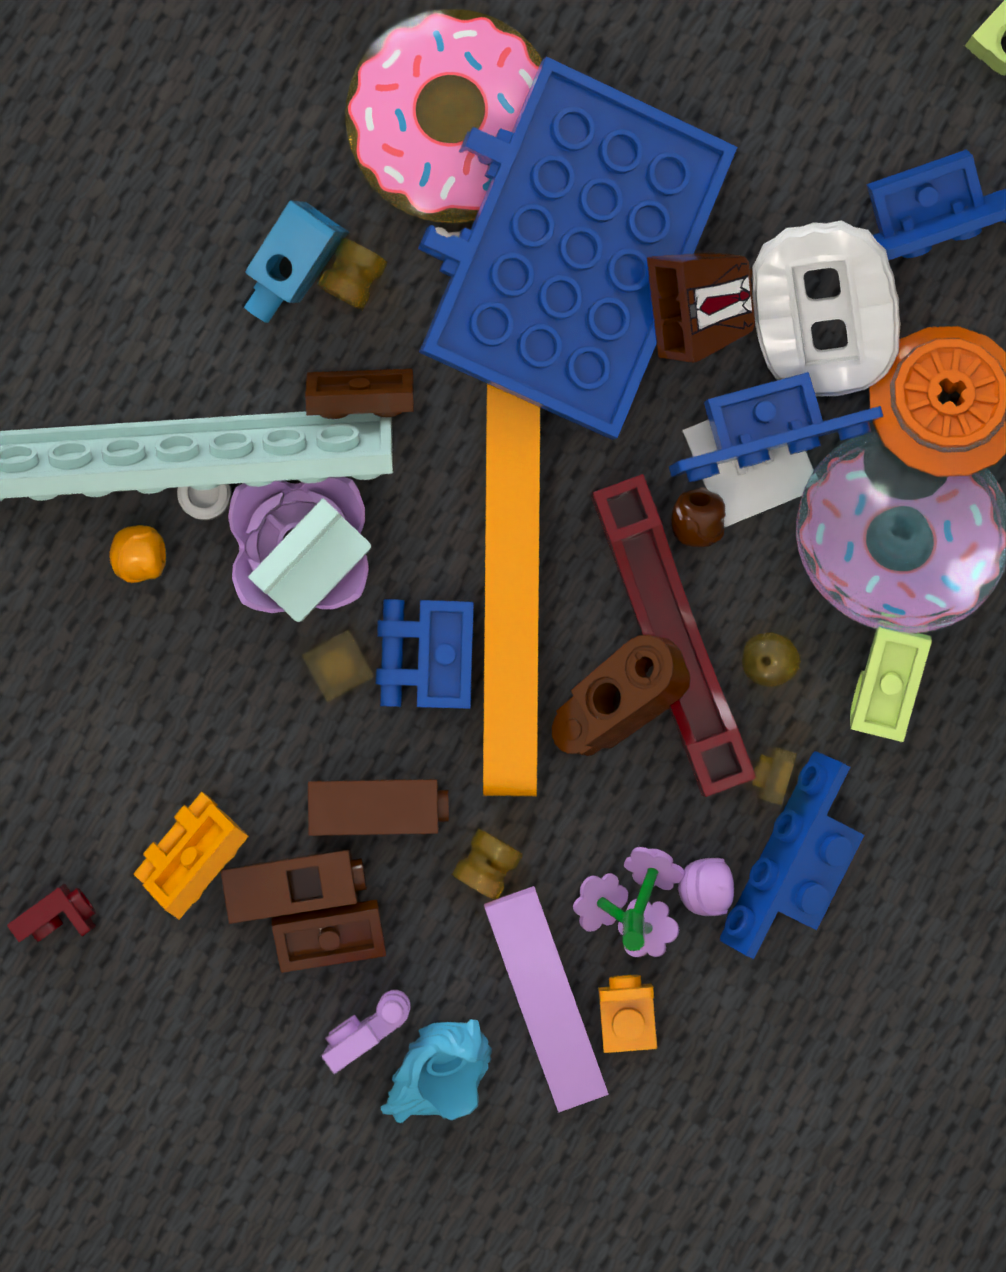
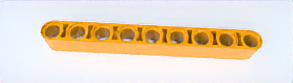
[483,384,540,796]

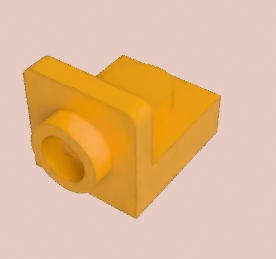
[598,975,657,1053]

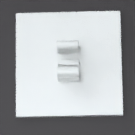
[682,420,819,527]

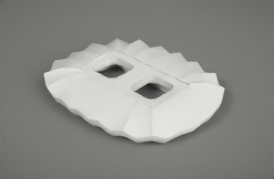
[752,221,901,396]

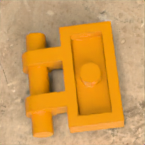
[133,792,249,920]

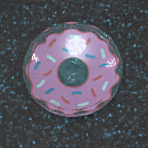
[796,430,1006,634]

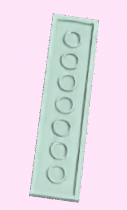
[0,411,393,501]

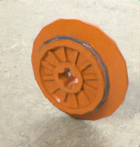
[869,326,1006,477]

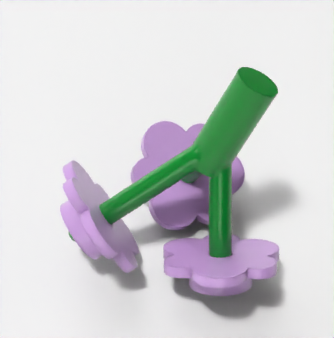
[573,847,685,957]

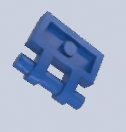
[375,599,474,709]

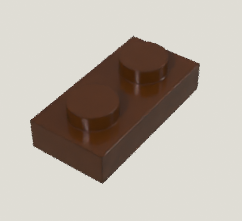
[305,368,414,419]
[272,899,386,973]

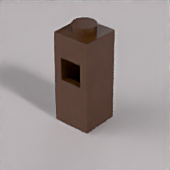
[308,779,449,836]
[221,848,367,924]

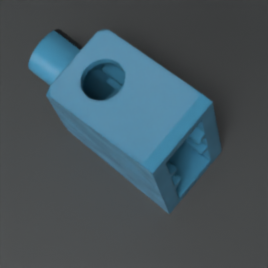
[242,200,349,323]

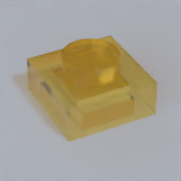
[302,630,375,702]
[752,747,797,805]

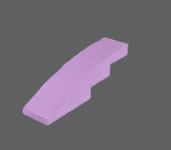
[484,886,609,1113]

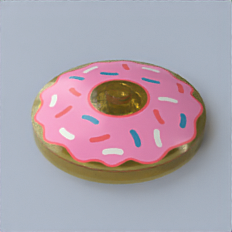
[345,9,542,223]

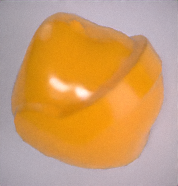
[109,525,166,583]

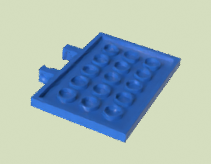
[418,57,737,440]

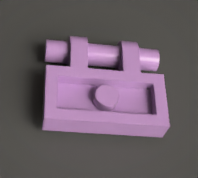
[322,990,411,1074]

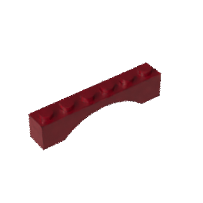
[591,474,756,797]

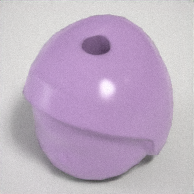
[678,858,734,916]

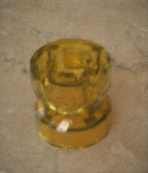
[317,238,388,310]
[451,828,524,900]

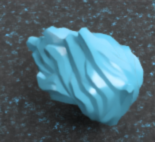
[380,1019,492,1123]

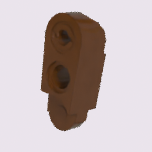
[552,635,691,756]

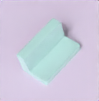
[248,498,371,622]

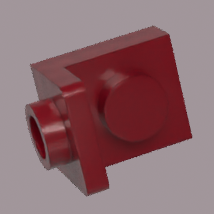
[7,884,96,943]

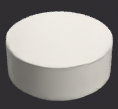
[177,484,232,520]

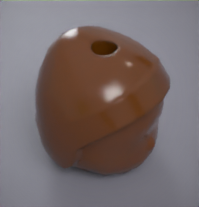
[671,487,726,547]

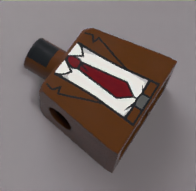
[647,253,755,363]

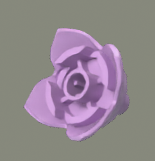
[228,477,369,613]

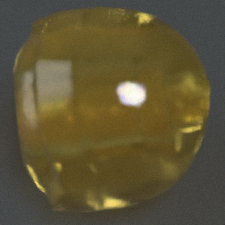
[742,632,801,687]

